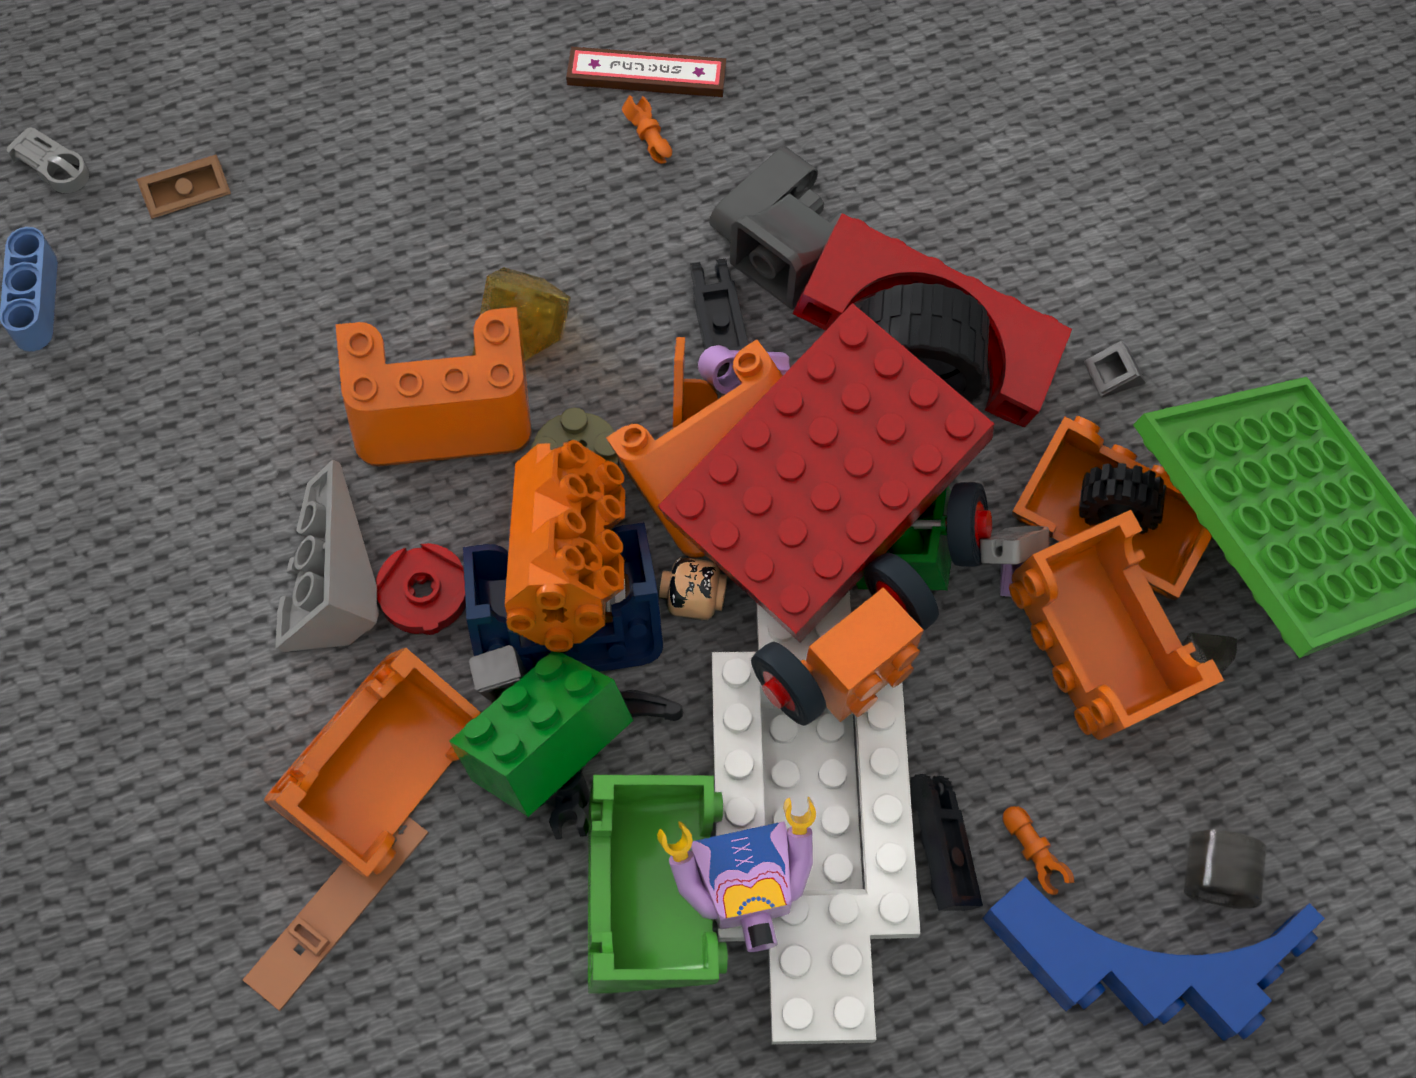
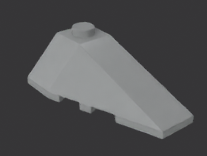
[275,460,379,652]

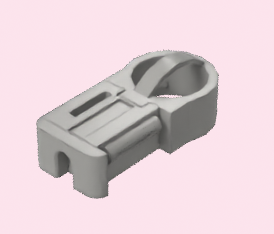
[7,127,89,193]
[980,526,1050,564]

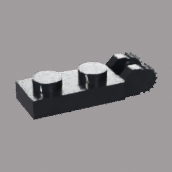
[690,258,748,365]
[909,774,983,911]

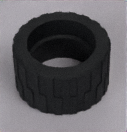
[860,283,990,403]

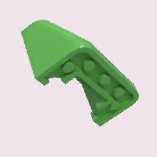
[588,775,728,994]

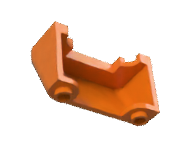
[264,647,481,877]

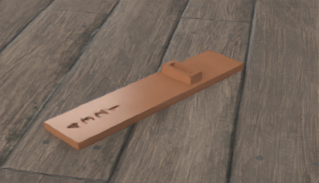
[243,817,429,1011]

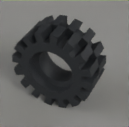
[1079,463,1166,534]

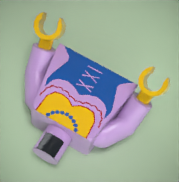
[657,797,816,952]

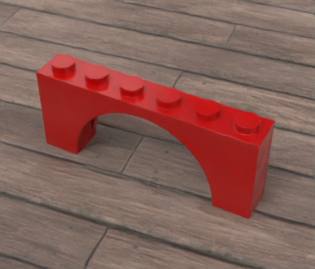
[792,213,1072,428]

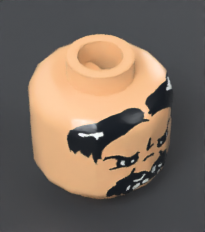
[659,557,727,620]

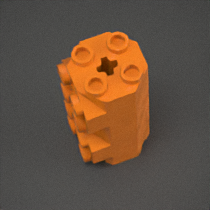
[505,440,625,652]

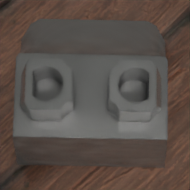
[730,189,844,310]

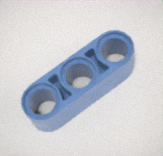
[0,227,58,351]

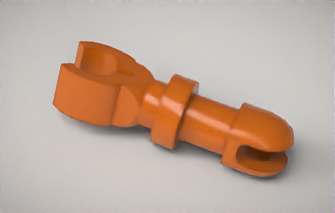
[622,95,673,164]
[1002,806,1074,895]

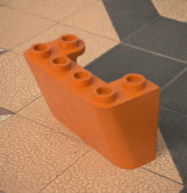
[1012,416,1212,600]

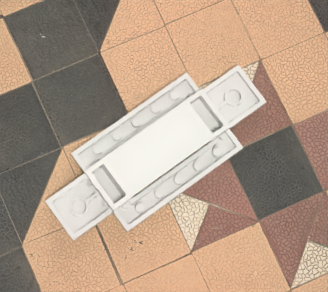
[712,591,920,1044]

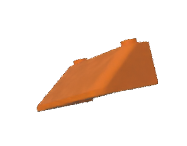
[606,339,783,558]

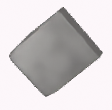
[1084,340,1146,397]
[469,645,528,701]

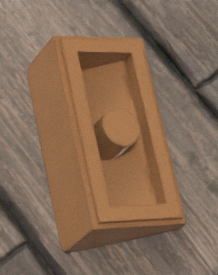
[136,154,231,219]

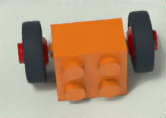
[751,553,939,726]

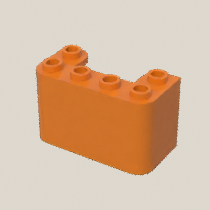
[1009,510,1224,740]

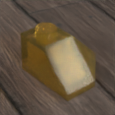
[472,267,571,361]

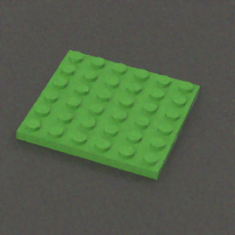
[1133,377,1416,658]

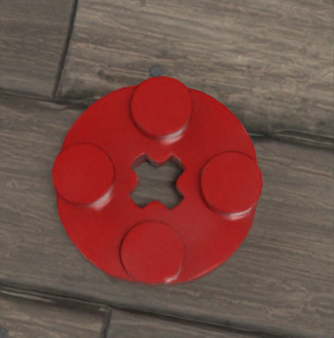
[376,543,466,635]

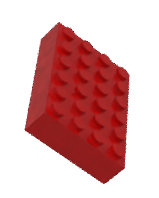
[658,303,994,643]

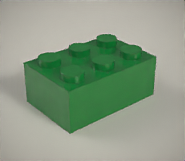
[449,651,634,817]

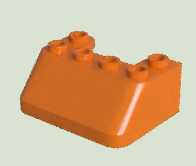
[335,307,532,466]

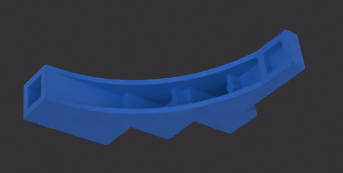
[982,877,1325,1041]

